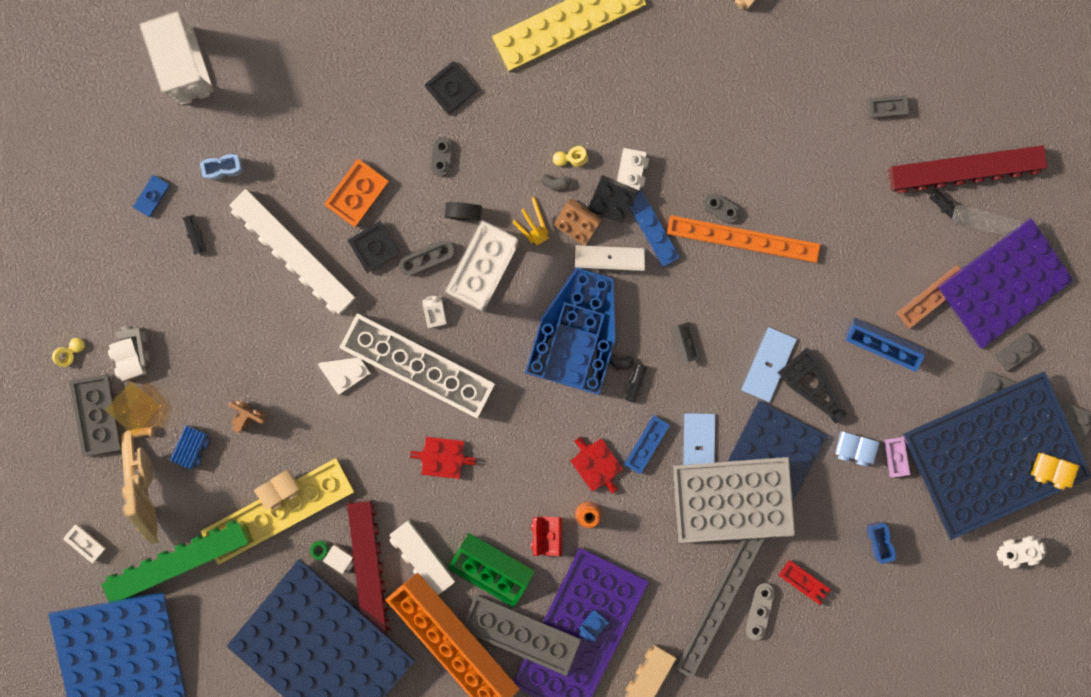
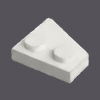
[318,358,371,395]

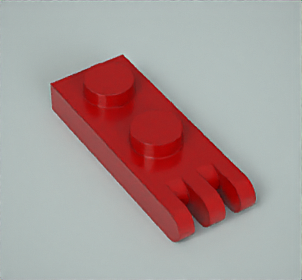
[778,560,831,606]

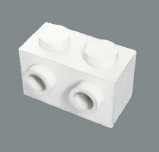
[617,148,649,192]

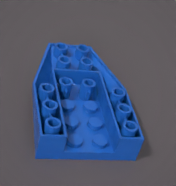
[525,268,615,395]

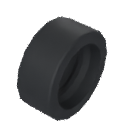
[445,202,482,222]

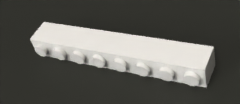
[229,189,356,314]

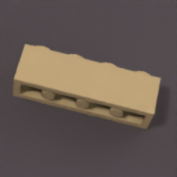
[625,644,676,697]

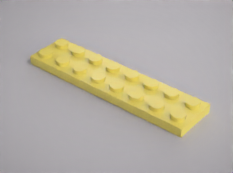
[492,0,646,72]
[200,458,355,565]

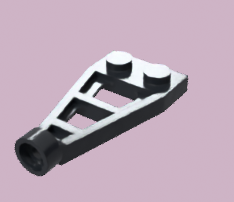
[777,348,847,424]

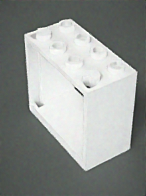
[140,12,214,105]
[446,221,518,312]

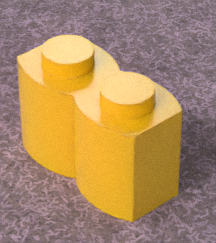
[1031,453,1079,490]

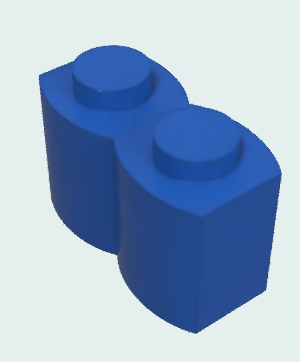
[866,521,895,564]

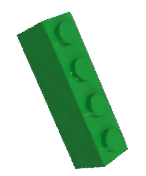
[447,532,535,607]

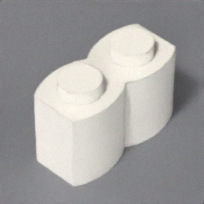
[108,337,147,381]

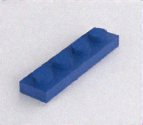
[630,191,679,267]

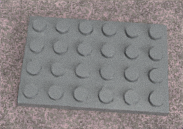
[673,457,795,543]

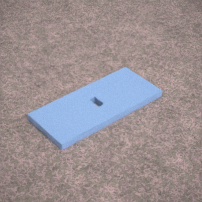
[741,327,797,402]
[683,413,715,465]

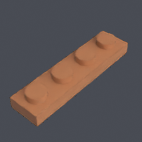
[896,266,961,329]

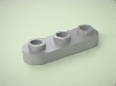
[745,583,774,640]

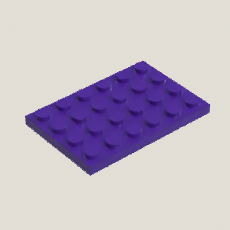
[937,218,1074,349]

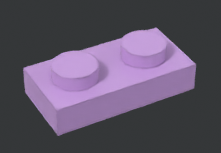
[884,437,910,478]

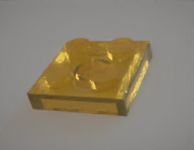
[104,381,160,435]

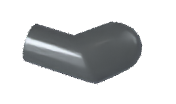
[540,174,570,191]

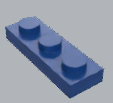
[624,415,670,474]

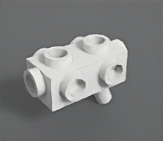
[997,536,1046,568]

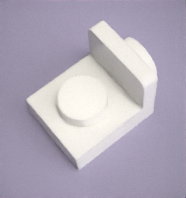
[423,296,446,328]

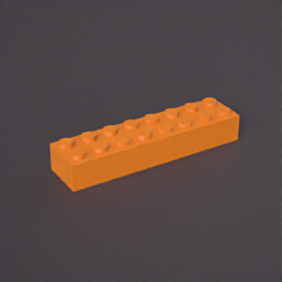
[386,572,519,697]

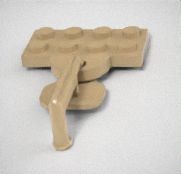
[121,426,158,544]

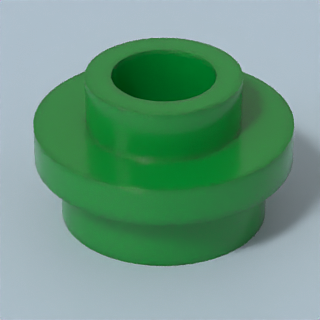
[310,541,329,560]

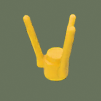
[513,197,549,246]

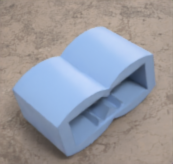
[200,154,244,180]
[835,431,879,467]

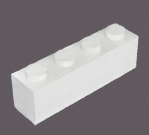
[390,520,456,595]

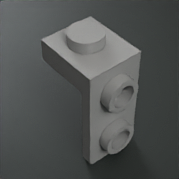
[116,326,151,367]

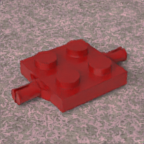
[569,436,623,494]
[410,437,476,479]

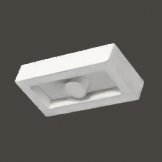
[63,524,106,564]

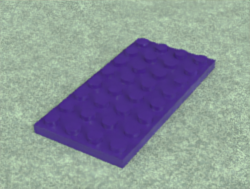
[514,547,648,697]

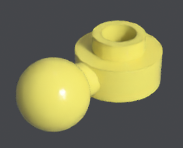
[553,146,588,167]
[52,338,85,367]

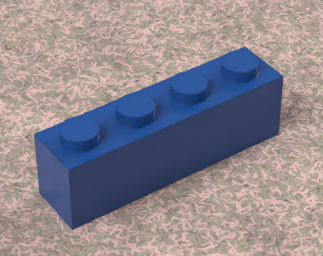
[845,317,925,372]

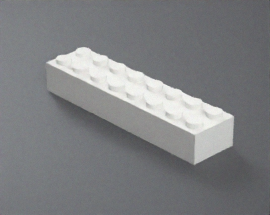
[340,314,495,418]

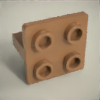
[554,198,603,246]
[228,400,269,433]

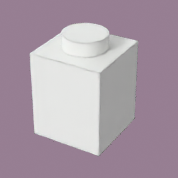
[323,543,354,574]

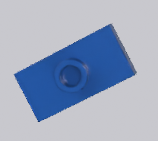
[133,175,170,217]

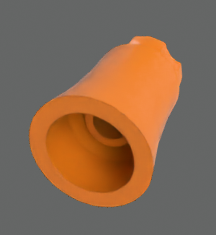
[575,502,602,528]

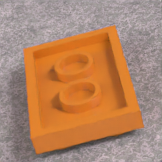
[324,159,389,228]

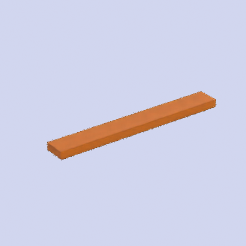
[667,215,821,263]

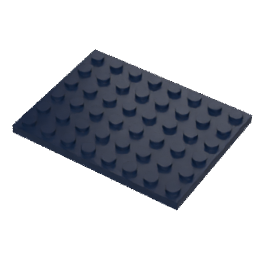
[902,371,1091,540]
[227,558,416,697]

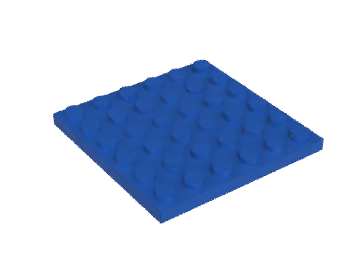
[48,592,187,697]

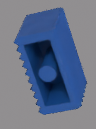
[170,425,210,470]

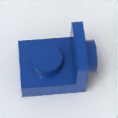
[579,609,609,641]

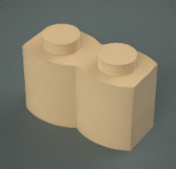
[254,469,301,511]

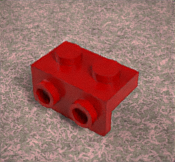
[531,516,562,556]

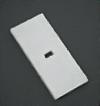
[575,245,645,270]

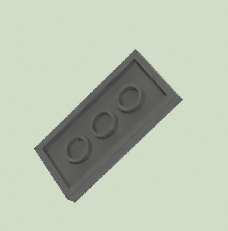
[69,374,122,456]

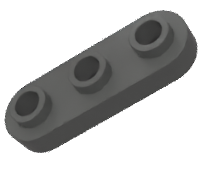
[399,241,454,275]

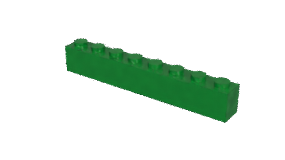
[101,519,253,602]

